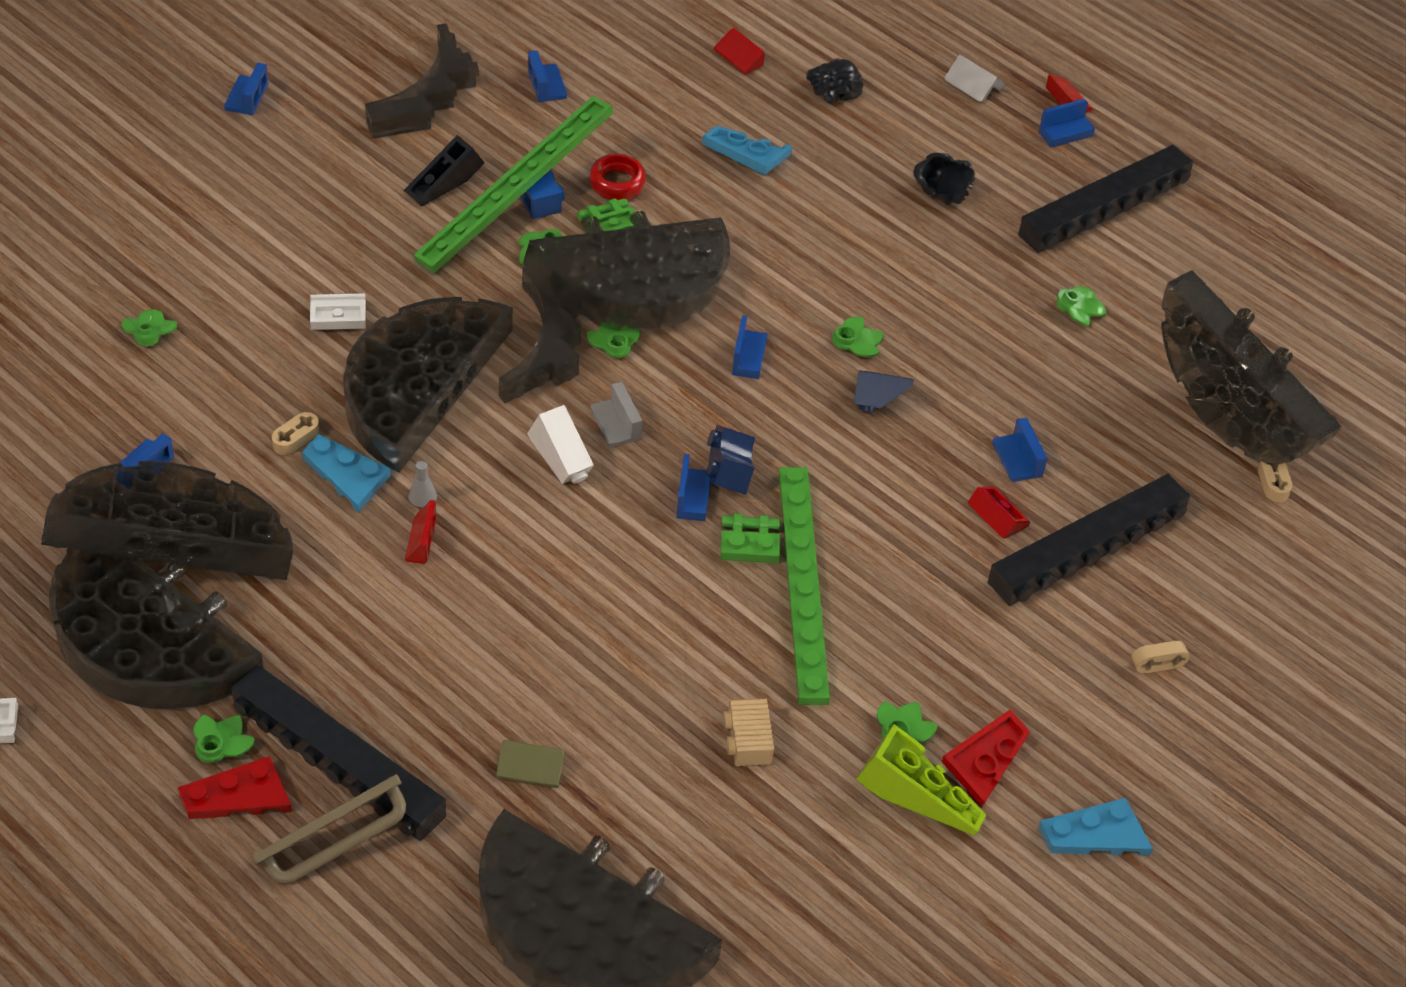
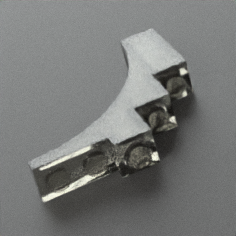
[365,23,479,139]
[499,258,583,404]

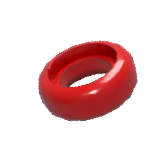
[590,154,646,200]

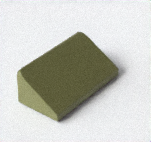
[496,740,565,788]

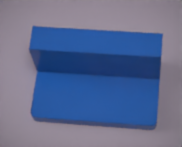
[528,50,567,102]
[224,63,269,115]
[1039,99,1095,148]
[732,315,767,379]
[992,417,1048,482]
[109,433,174,492]
[676,454,710,521]

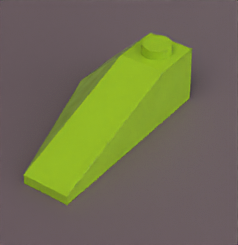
[856,724,986,836]

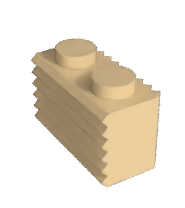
[723,698,774,767]

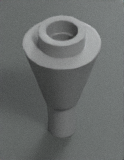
[408,461,437,507]

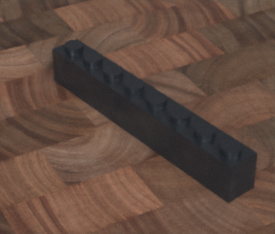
[1018,144,1194,253]
[987,474,1191,606]
[231,665,446,842]

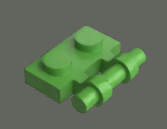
[577,199,643,244]
[720,513,780,563]

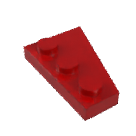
[941,709,1030,807]
[177,756,292,819]

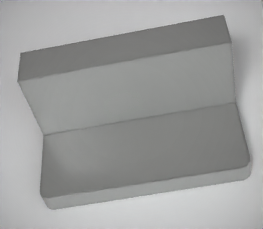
[944,54,1005,103]
[591,382,642,447]

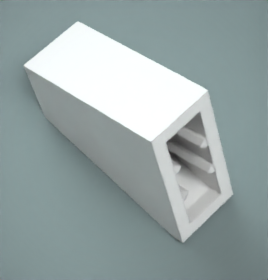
[527,405,594,484]

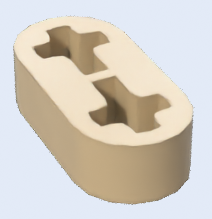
[271,412,320,455]
[1258,453,1292,502]
[1131,641,1190,673]

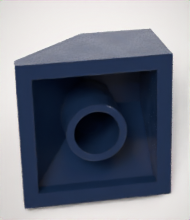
[853,370,914,412]

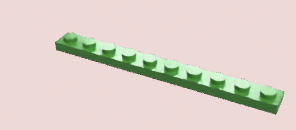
[413,96,613,273]
[778,467,830,705]

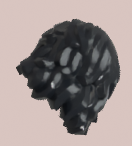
[806,58,864,104]
[913,152,975,206]

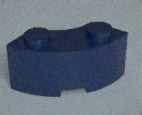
[706,425,755,495]

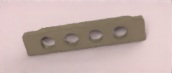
[251,774,406,884]

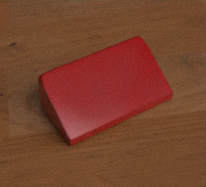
[714,28,765,75]
[1045,74,1092,113]
[968,486,1031,538]
[405,500,437,564]

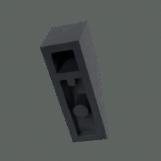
[404,135,485,207]

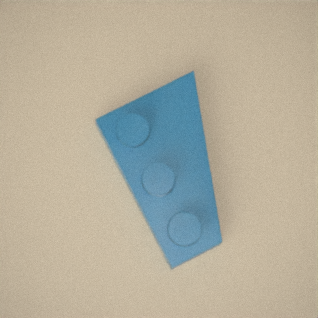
[702,126,793,175]
[302,434,391,512]
[1038,798,1153,856]

